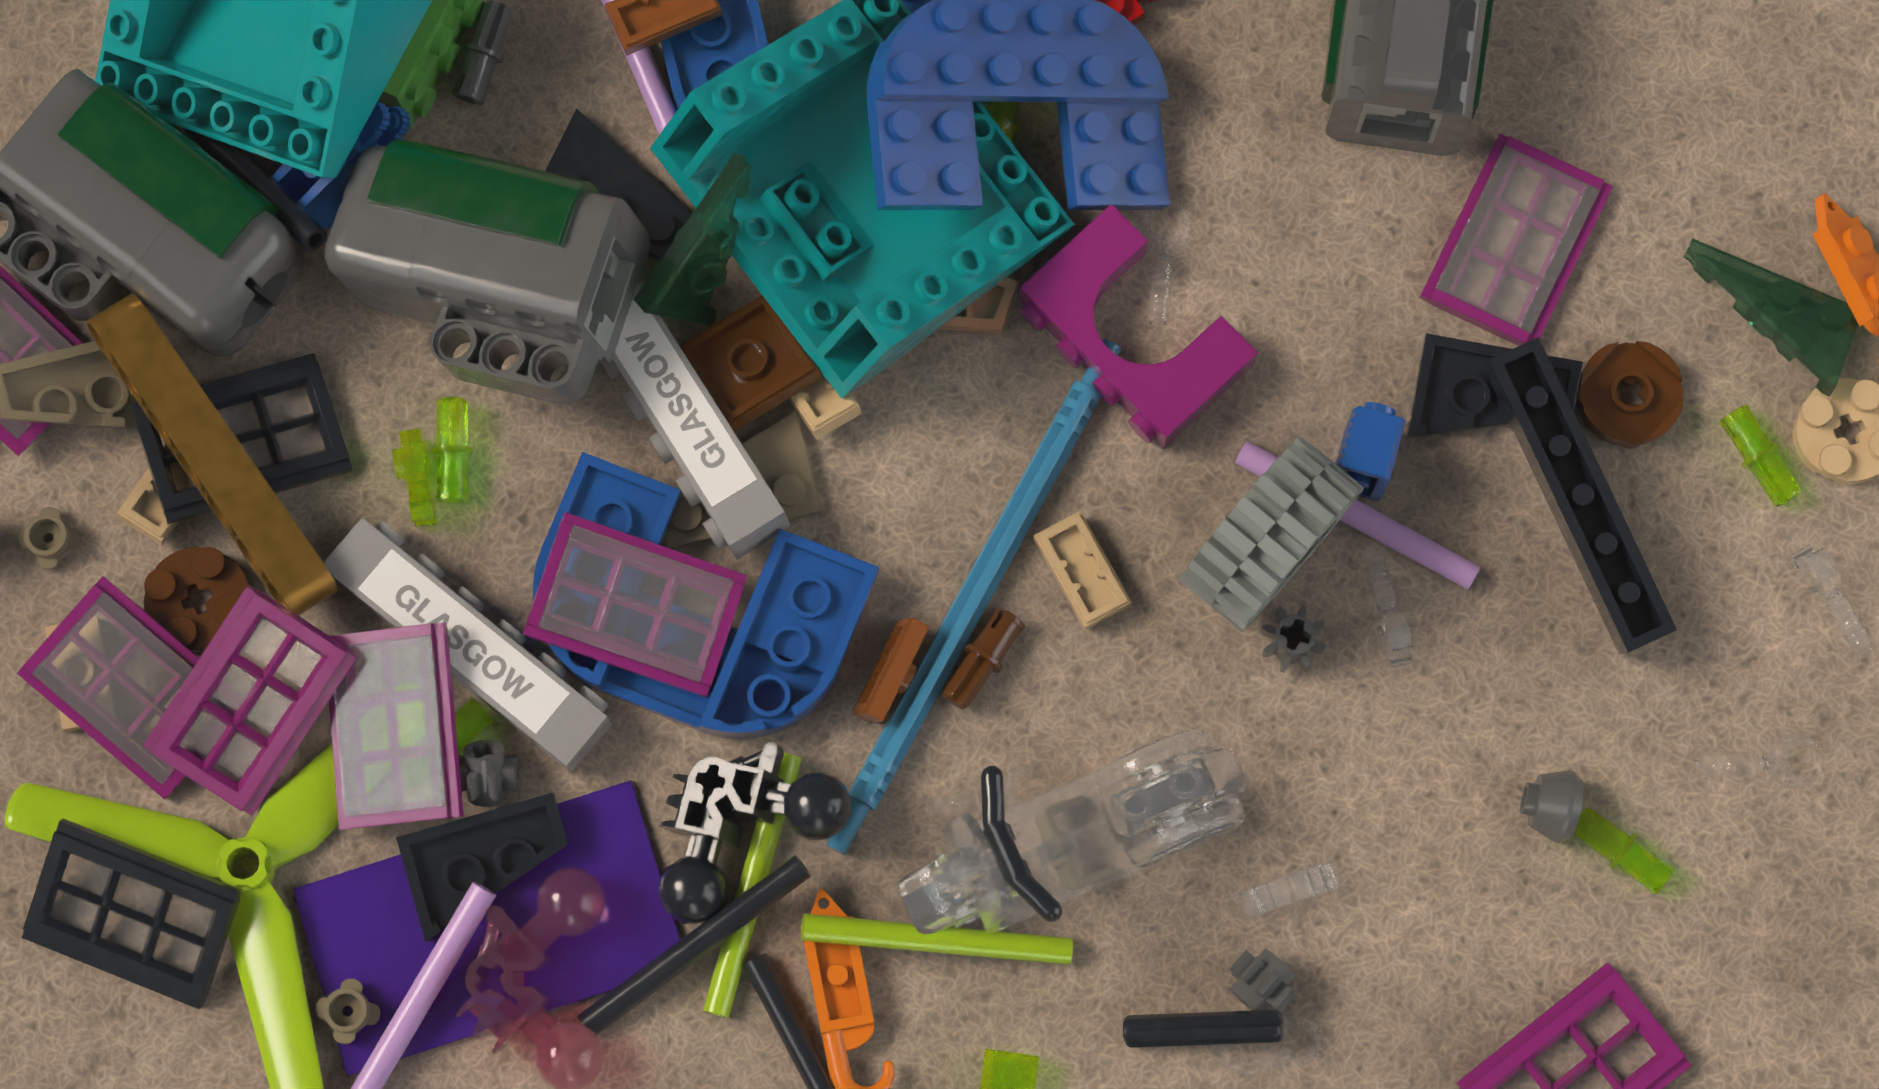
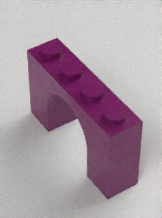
[1019,204,1258,449]

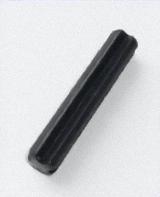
[1122,1010,1284,1048]

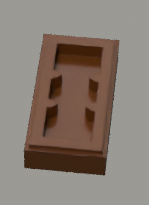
[604,0,722,56]
[852,617,929,723]

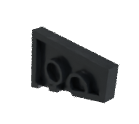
[545,108,696,267]
[1406,333,1583,438]
[396,792,569,942]

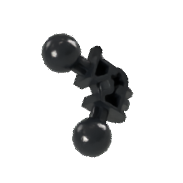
[659,742,852,924]

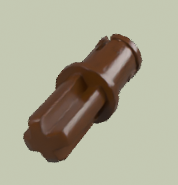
[943,607,1025,709]

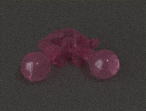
[456,867,606,1089]

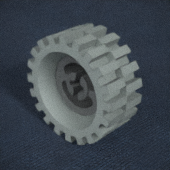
[1179,436,1364,632]

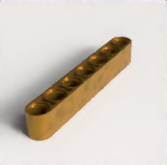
[86,293,338,616]

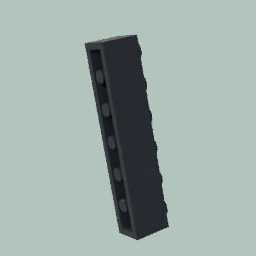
[1483,337,1677,655]

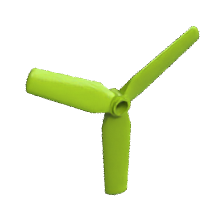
[4,681,427,1089]

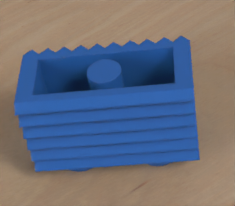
[1335,402,1406,501]

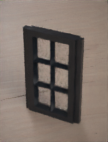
[130,353,353,525]
[22,818,242,1010]

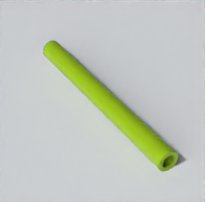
[703,752,802,1018]
[801,913,1073,965]

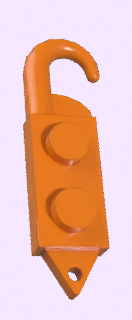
[1812,193,1879,363]
[803,888,895,1089]

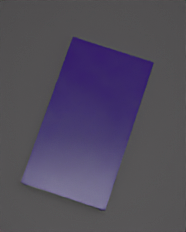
[293,780,680,1076]

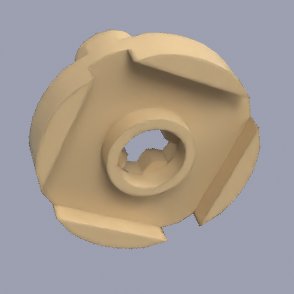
[1792,378,1879,485]

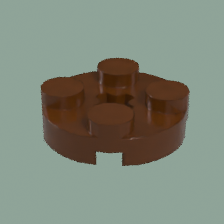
[1576,341,1684,449]
[143,547,251,654]

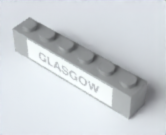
[600,282,791,560]
[323,517,612,773]

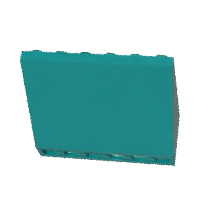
[95,0,432,178]
[650,0,1074,399]

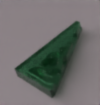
[633,153,753,326]
[1683,238,1858,397]

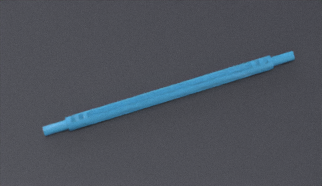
[826,339,1122,855]

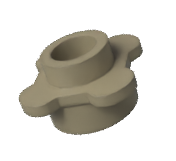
[17,507,81,570]
[315,979,381,1044]

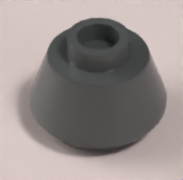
[1520,770,1584,843]

